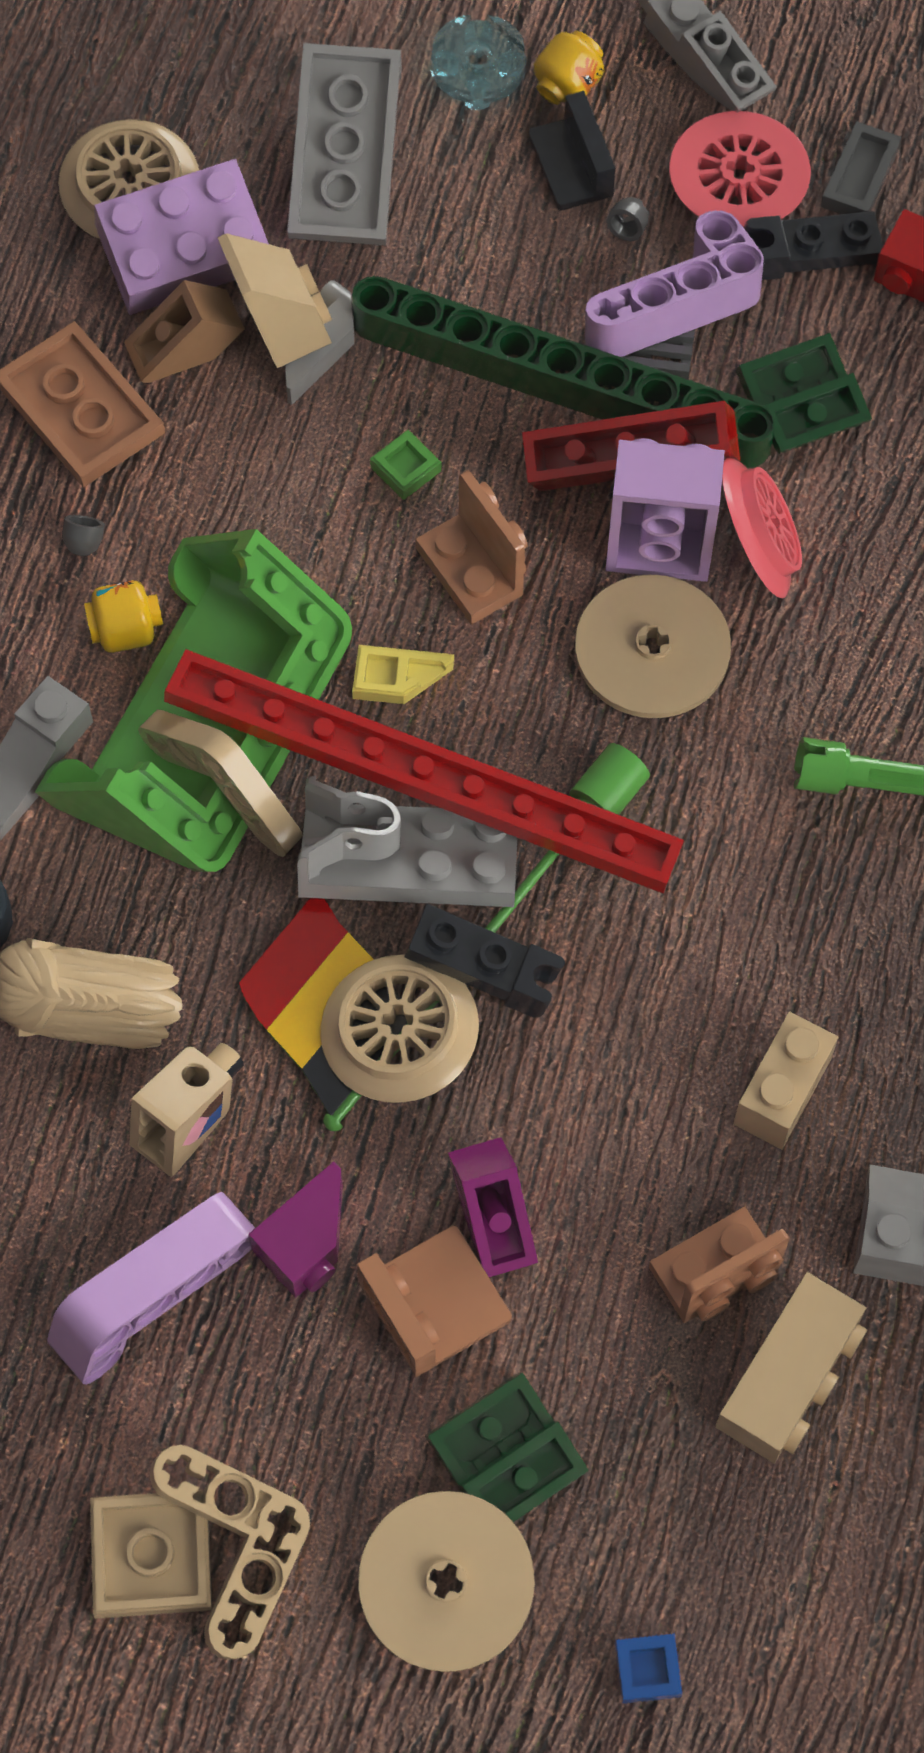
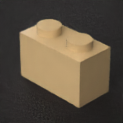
[733,1011,839,1150]

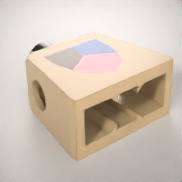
[129,1043,244,1178]

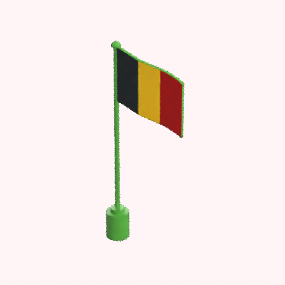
[239,743,650,1132]

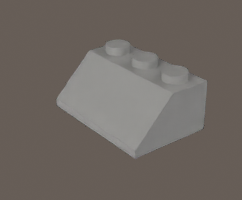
[853,1165,924,1286]

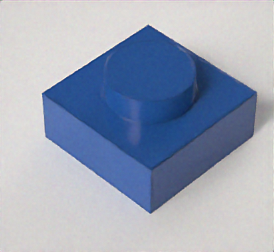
[615,1634,682,1704]

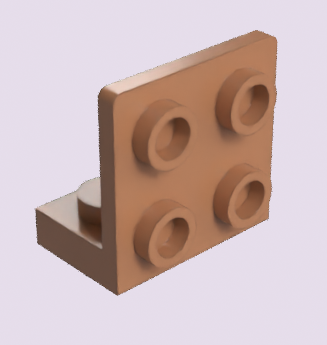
[416,470,528,625]
[649,1206,790,1323]
[357,1226,512,1377]

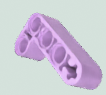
[585,210,764,357]
[47,1192,255,1385]

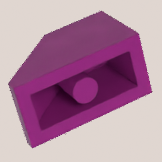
[448,1137,538,1277]
[248,1161,343,1298]

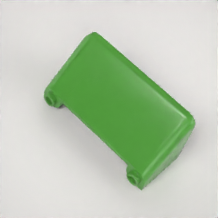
[35,529,352,872]

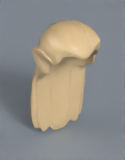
[0,938,182,1049]

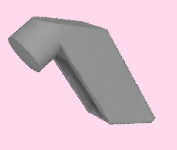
[285,280,354,405]

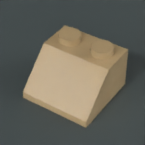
[217,233,332,368]

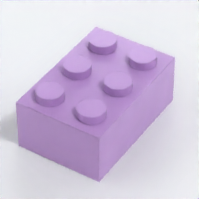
[95,159,269,315]
[606,438,725,582]

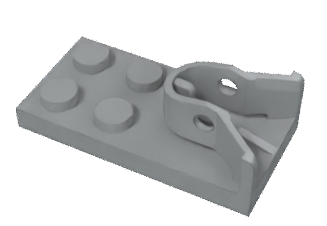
[287,43,402,246]
[297,776,517,907]

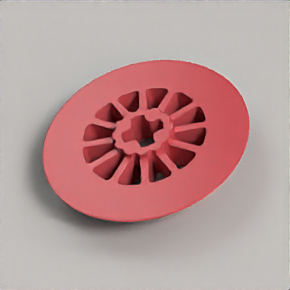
[669,111,811,227]
[722,457,802,598]

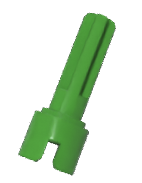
[793,737,924,796]

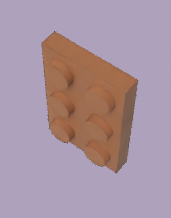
[0,321,165,488]

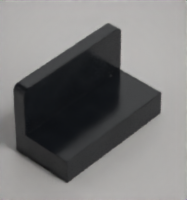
[529,91,616,211]

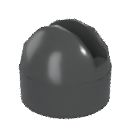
[606,197,650,241]
[62,515,105,556]

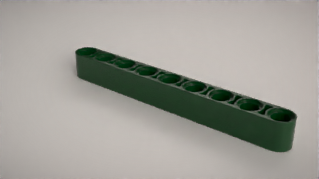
[352,276,776,468]

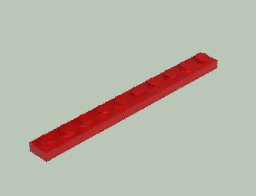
[164,649,684,893]

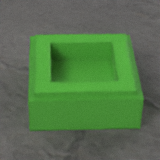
[370,430,442,500]

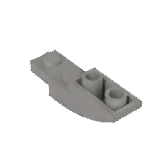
[637,0,776,112]

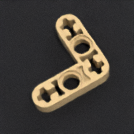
[138,710,303,857]
[149,1445,310,1660]

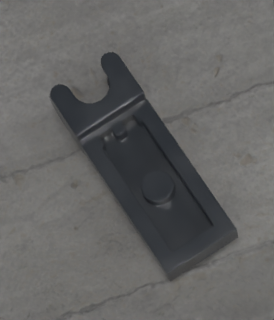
[743,211,884,280]
[404,904,565,1018]

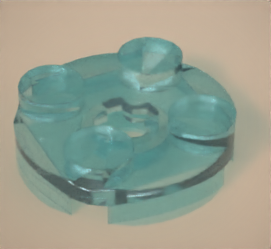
[431,15,526,110]

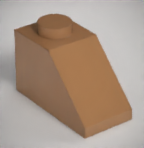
[124,280,245,383]

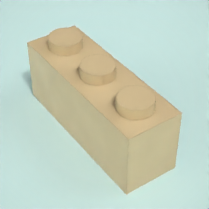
[715,1272,868,1464]

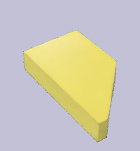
[352,645,454,704]

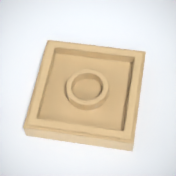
[90,1490,212,1619]

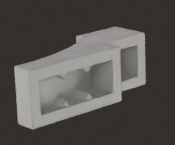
[0,676,93,841]

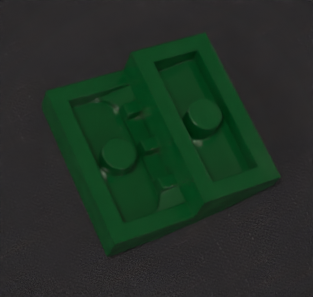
[735,333,872,454]
[425,1372,589,1522]

